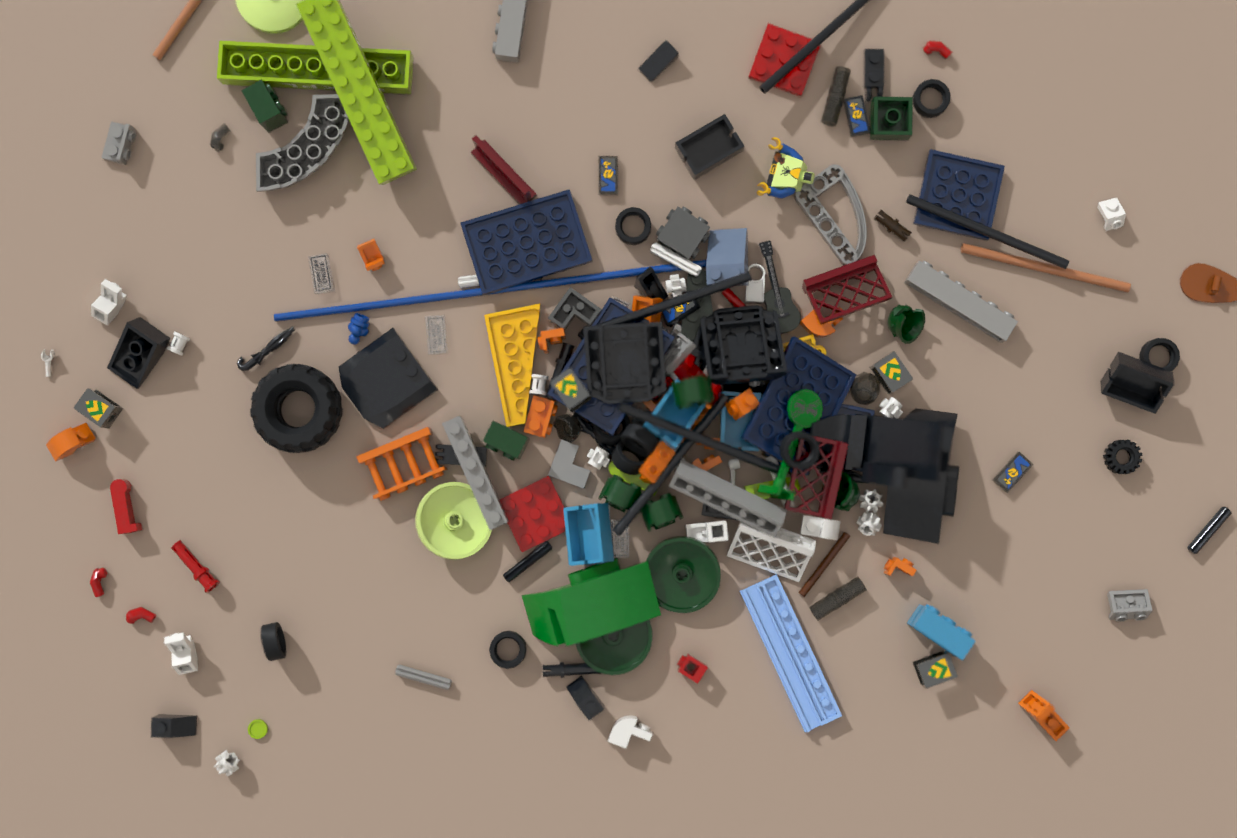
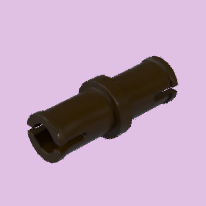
[874,209,912,242]

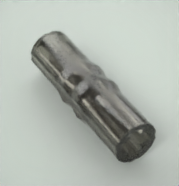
[821,66,851,126]
[809,576,867,621]

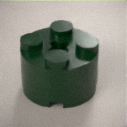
[671,375,714,410]
[598,475,642,513]
[640,493,684,532]

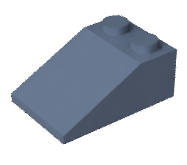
[706,228,749,286]

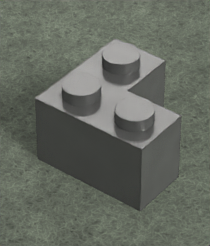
[548,287,602,331]

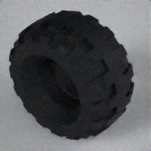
[250,364,343,453]

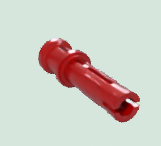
[171,540,220,593]

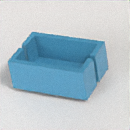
[642,379,705,450]
[719,392,761,452]
[563,503,614,566]
[907,604,976,660]

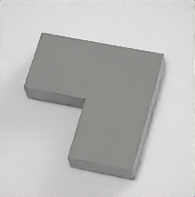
[664,329,696,374]
[548,439,590,488]

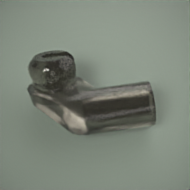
[210,123,231,152]

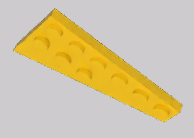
[484,304,541,427]

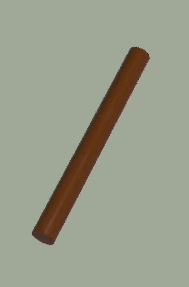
[798,532,850,597]

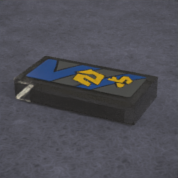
[599,156,618,195]
[992,452,1034,493]

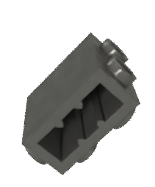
[656,206,711,260]

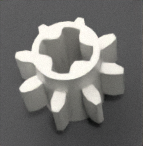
[665,274,686,298]
[879,397,903,419]
[587,446,610,470]
[859,489,883,513]
[857,512,882,536]
[214,750,240,776]

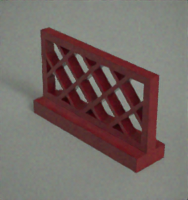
[471,135,537,204]
[802,255,892,325]
[784,436,848,520]

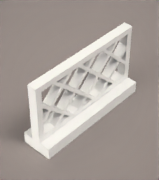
[727,521,816,582]

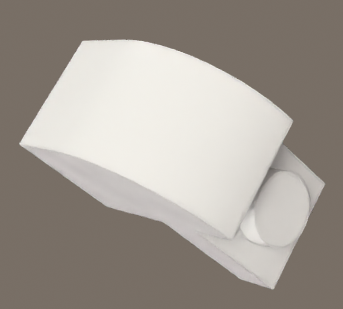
[91,279,126,326]
[800,515,841,540]
[685,520,728,542]
[164,633,198,675]
[608,715,653,749]

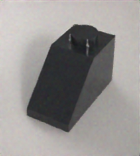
[566,675,605,721]
[151,714,197,738]

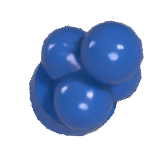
[348,313,370,345]

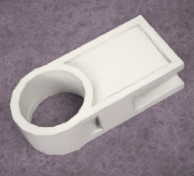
[745,264,766,303]

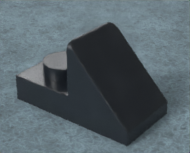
[634,267,668,301]

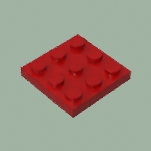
[748,23,820,97]
[499,476,566,552]

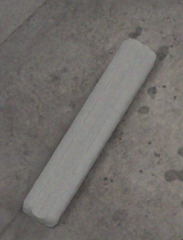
[395,665,452,690]

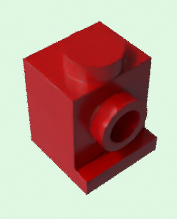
[677,654,708,684]

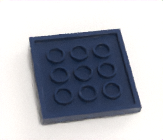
[913,149,1005,241]

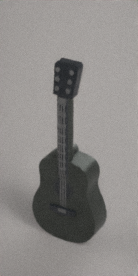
[759,240,801,334]

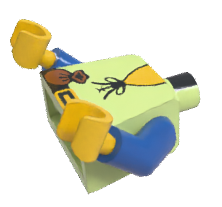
[756,137,815,199]

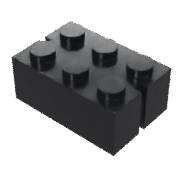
[675,114,745,180]
[1100,352,1175,414]

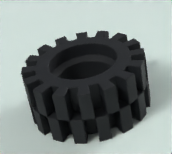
[1103,440,1143,474]

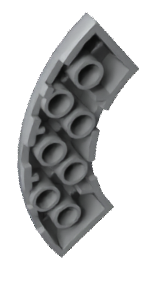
[256,94,349,192]

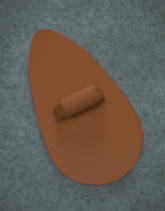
[1180,263,1237,303]

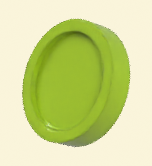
[248,719,268,739]

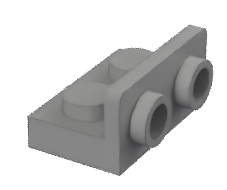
[101,122,136,165]
[1107,589,1153,622]

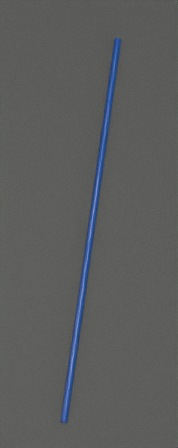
[274,259,707,322]

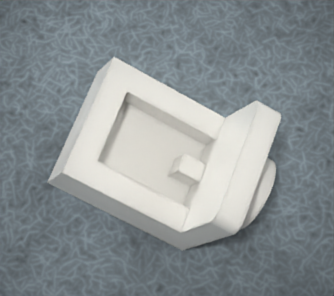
[1098,197,1126,231]

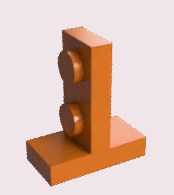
[1018,690,1070,741]

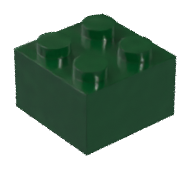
[241,79,288,133]
[870,97,913,140]
[483,421,530,461]

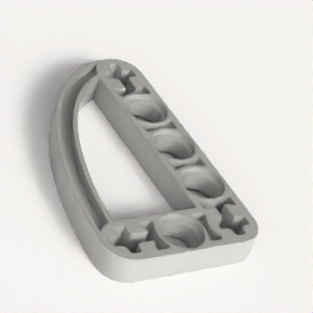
[795,164,867,265]

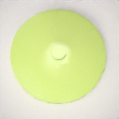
[236,0,303,33]
[415,482,492,560]

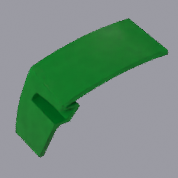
[521,558,661,646]

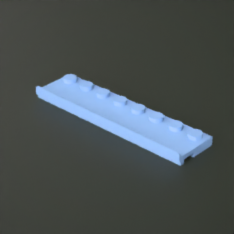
[740,574,842,732]

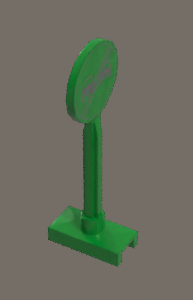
[758,389,823,501]

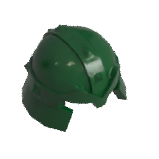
[887,304,925,344]
[821,471,860,511]

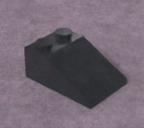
[107,317,171,389]

